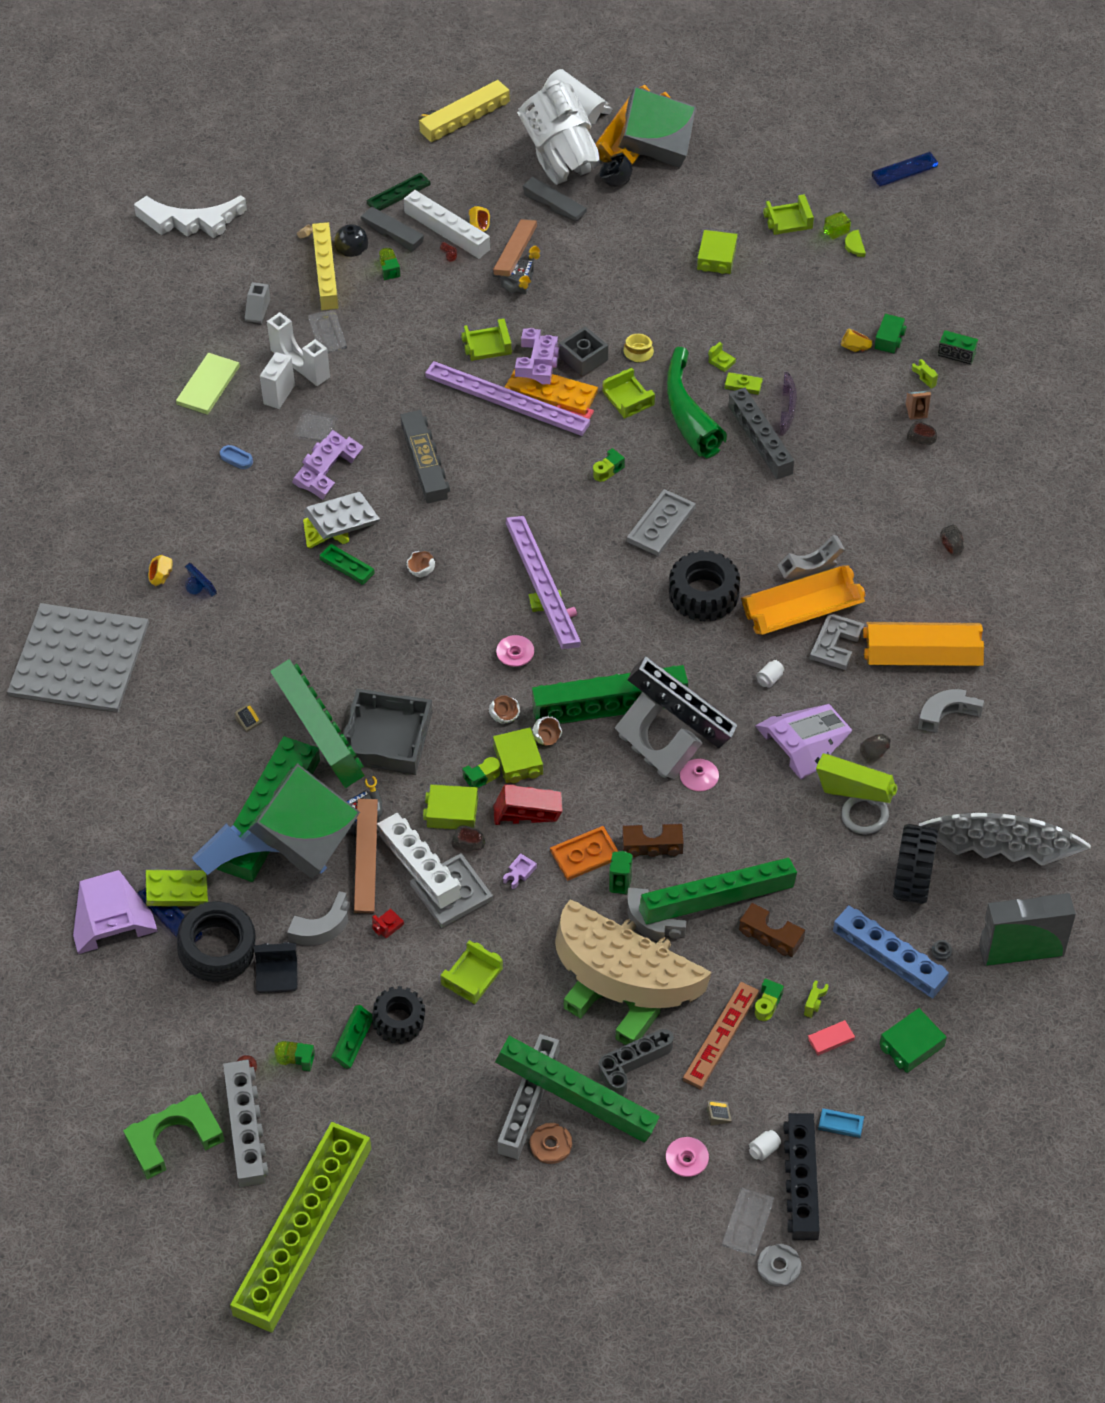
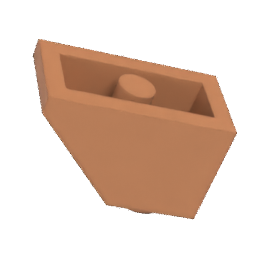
[906,391,931,420]

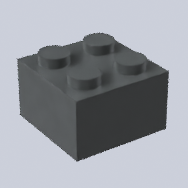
[559,326,608,376]

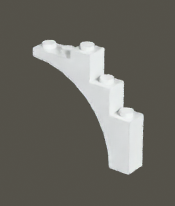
[134,195,247,238]

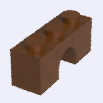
[622,824,684,857]
[739,903,805,957]

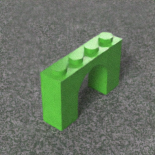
[564,981,660,1045]
[123,1092,224,1180]

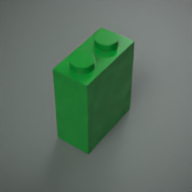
[880,1008,947,1073]

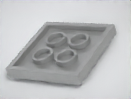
[410,853,493,928]

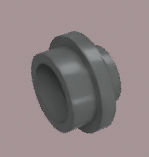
[931,940,952,960]

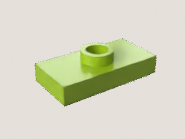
[725,372,763,395]

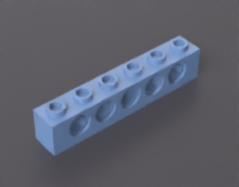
[833,906,949,999]

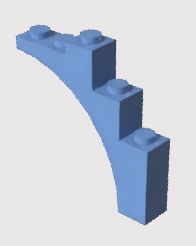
[192,823,327,875]

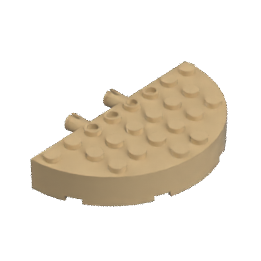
[555,899,712,1008]

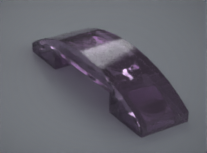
[780,372,797,436]

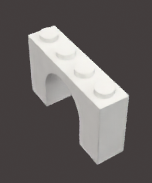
[267,312,330,386]

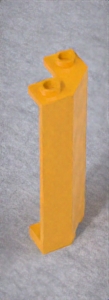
[595,85,671,165]
[741,565,865,635]
[863,622,984,666]

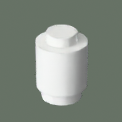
[757,660,784,688]
[749,1130,781,1161]

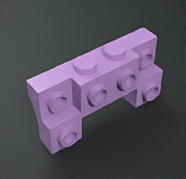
[515,328,559,384]
[292,430,363,500]

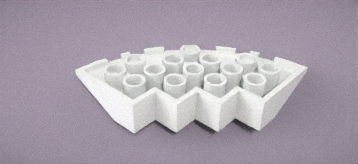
[919,813,1091,865]

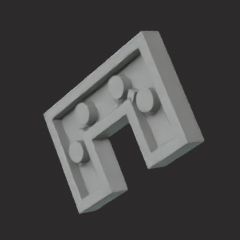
[810,613,865,670]

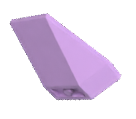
[73,870,157,954]

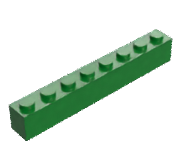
[639,857,797,925]
[495,1035,660,1143]

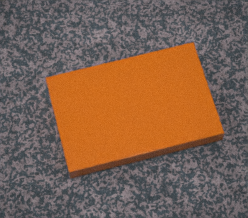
[550,826,619,881]

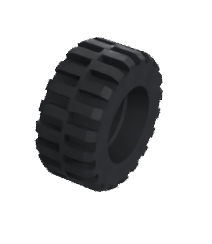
[669,550,740,622]
[893,824,938,904]

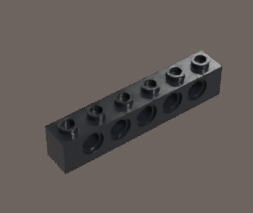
[627,656,737,748]
[783,1113,820,1240]

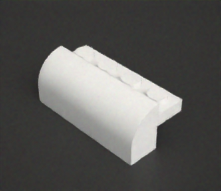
[543,69,613,124]

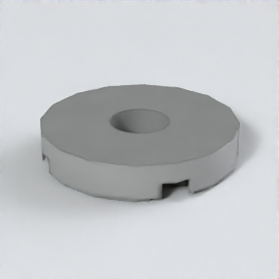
[757,1244,802,1287]

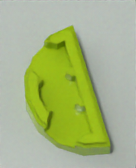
[845,230,866,257]

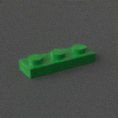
[319,544,375,585]
[331,1005,373,1069]

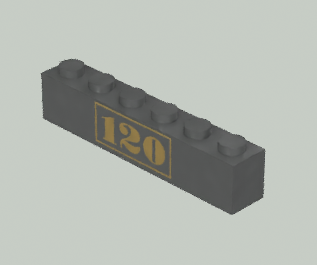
[400,410,450,504]

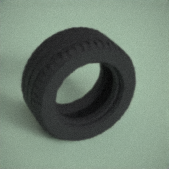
[177,901,256,982]

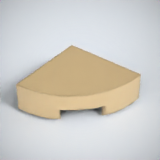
[297,224,313,239]

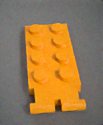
[504,369,598,415]

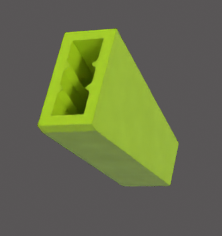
[816,753,897,803]

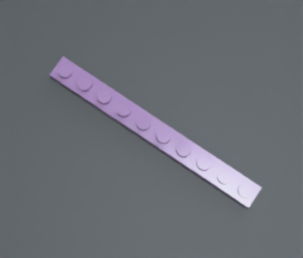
[425,361,590,436]
[506,516,581,649]

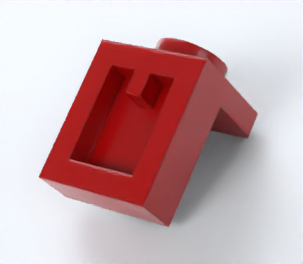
[372,908,404,938]

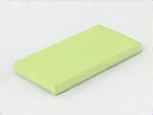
[176,353,240,414]

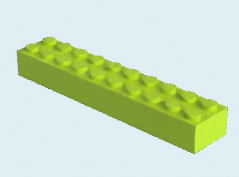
[230,1122,371,1333]

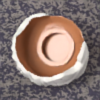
[407,551,435,578]
[489,695,520,724]
[532,716,562,746]

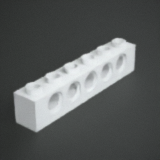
[377,813,461,909]

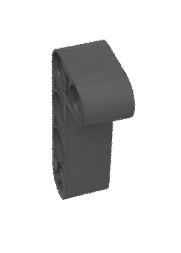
[599,1029,673,1096]

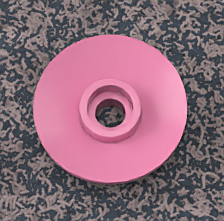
[496,635,534,667]
[680,759,719,791]
[666,1137,709,1177]

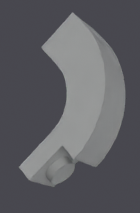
[777,535,845,581]
[918,689,984,733]
[627,888,686,943]
[287,891,350,946]

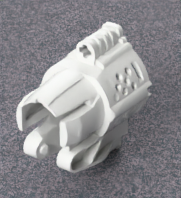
[517,80,600,185]

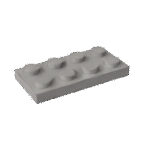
[627,489,696,556]
[303,492,380,539]

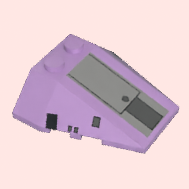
[756,704,852,780]

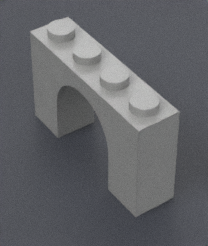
[615,692,703,779]

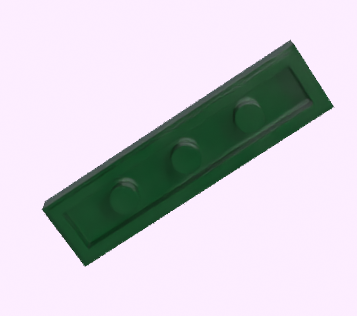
[366,172,431,211]

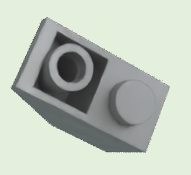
[245,282,270,324]

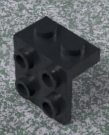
[254,942,298,993]

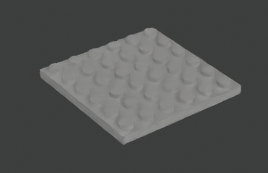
[7,603,149,712]

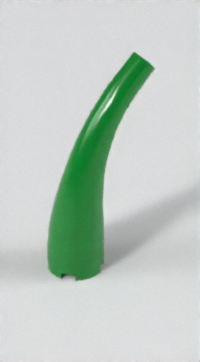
[667,347,727,459]

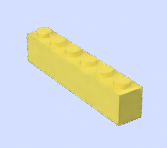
[419,80,510,142]
[312,222,338,310]

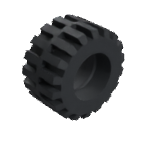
[372,986,425,1044]

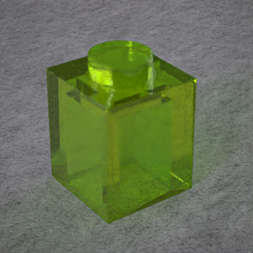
[823,211,851,239]

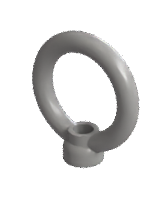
[841,797,889,835]

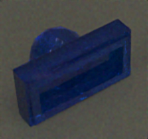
[185,562,217,596]

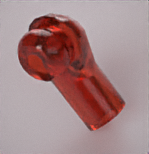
[440,242,457,261]

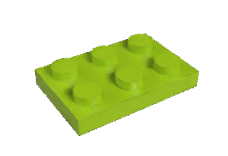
[145,870,208,906]

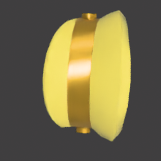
[623,334,654,362]

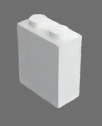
[260,352,295,409]

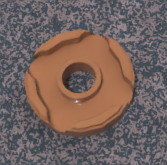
[530,1123,572,1164]

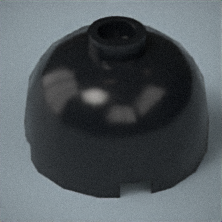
[599,153,633,187]
[335,224,368,257]

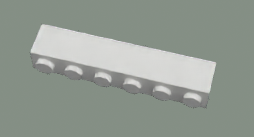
[404,190,490,259]

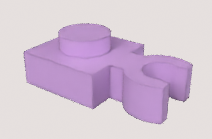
[503,854,537,889]

